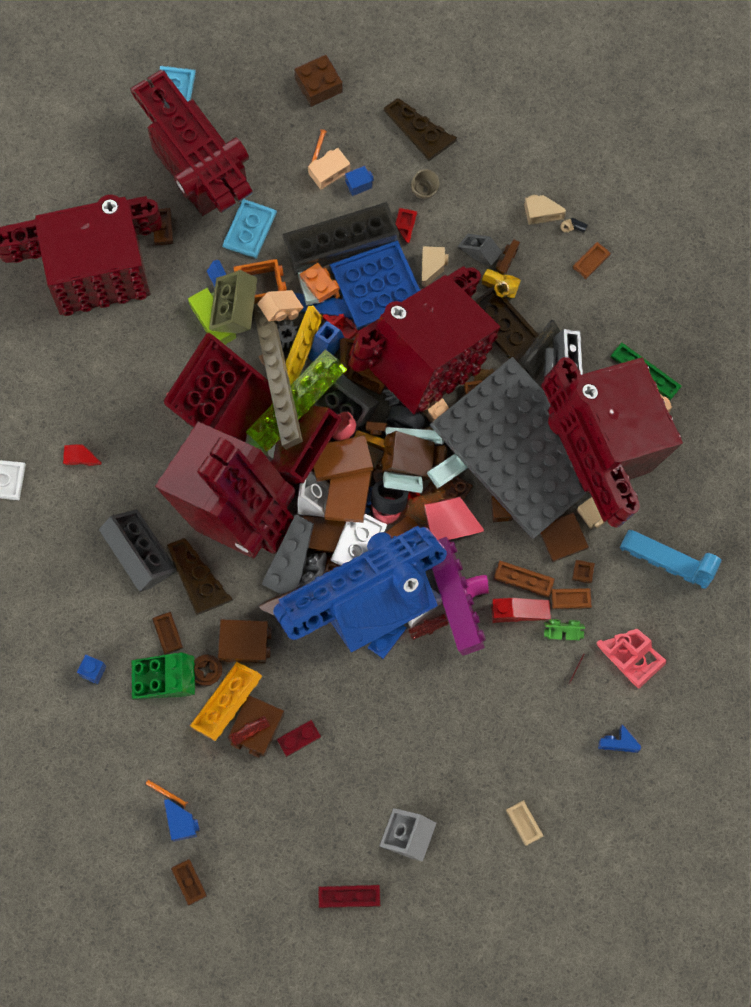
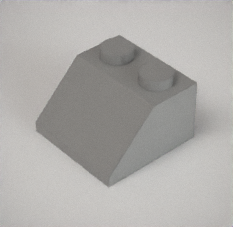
[380,808,436,861]

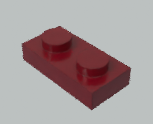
[277,720,321,757]

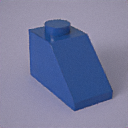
[164,799,200,842]

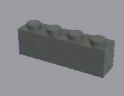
[553,329,583,375]

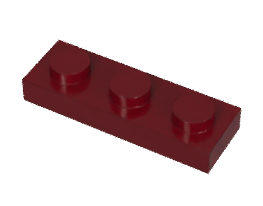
[318,885,380,908]

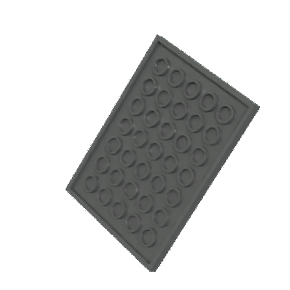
[430,357,588,539]

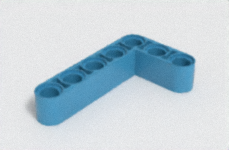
[620,530,722,589]

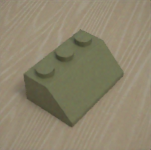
[209,270,257,333]

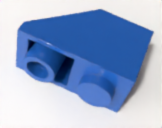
[308,321,345,363]

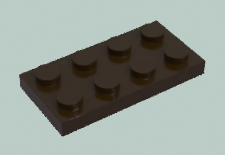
[475,285,543,362]

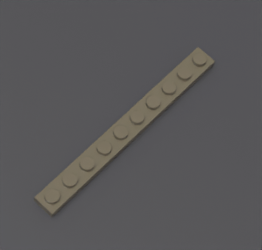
[253,303,303,449]

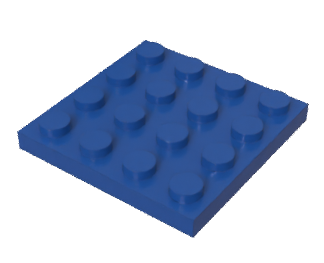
[330,240,420,330]

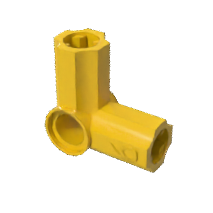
[482,269,521,298]

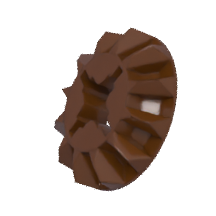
[194,654,222,686]

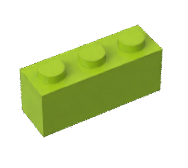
[188,288,236,344]

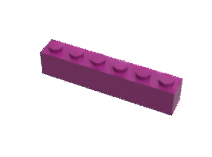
[432,537,486,656]

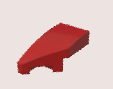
[395,208,417,244]
[322,314,360,339]
[63,444,102,466]

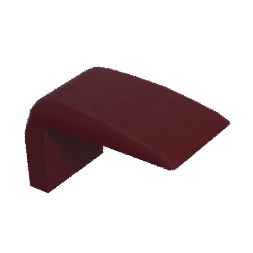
[164,333,342,483]

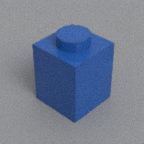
[345,166,374,196]
[77,655,106,684]

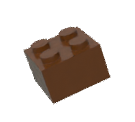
[294,55,343,107]

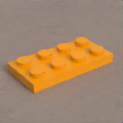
[190,662,262,741]

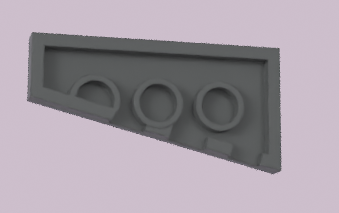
[262,515,314,594]

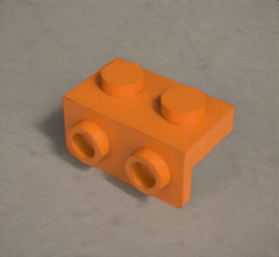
[300,263,340,303]

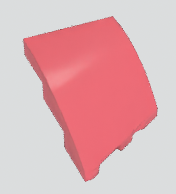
[424,497,484,540]
[597,629,666,689]

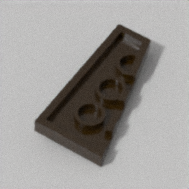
[384,98,457,161]
[167,538,233,615]

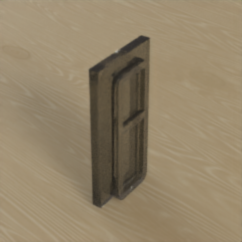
[520,320,561,381]

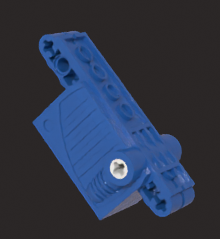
[273,526,447,652]

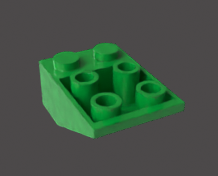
[132,652,195,699]

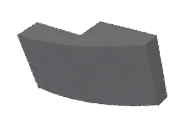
[298,552,327,588]

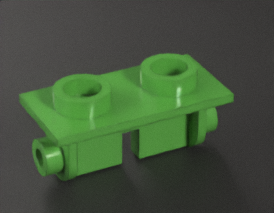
[544,619,585,640]

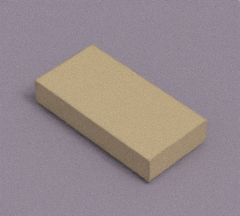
[506,800,543,846]

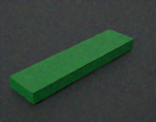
[610,342,682,401]

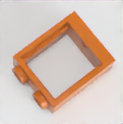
[233,259,287,305]

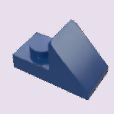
[598,725,641,753]

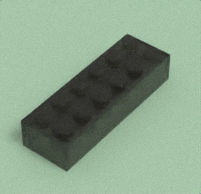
[282,202,399,275]

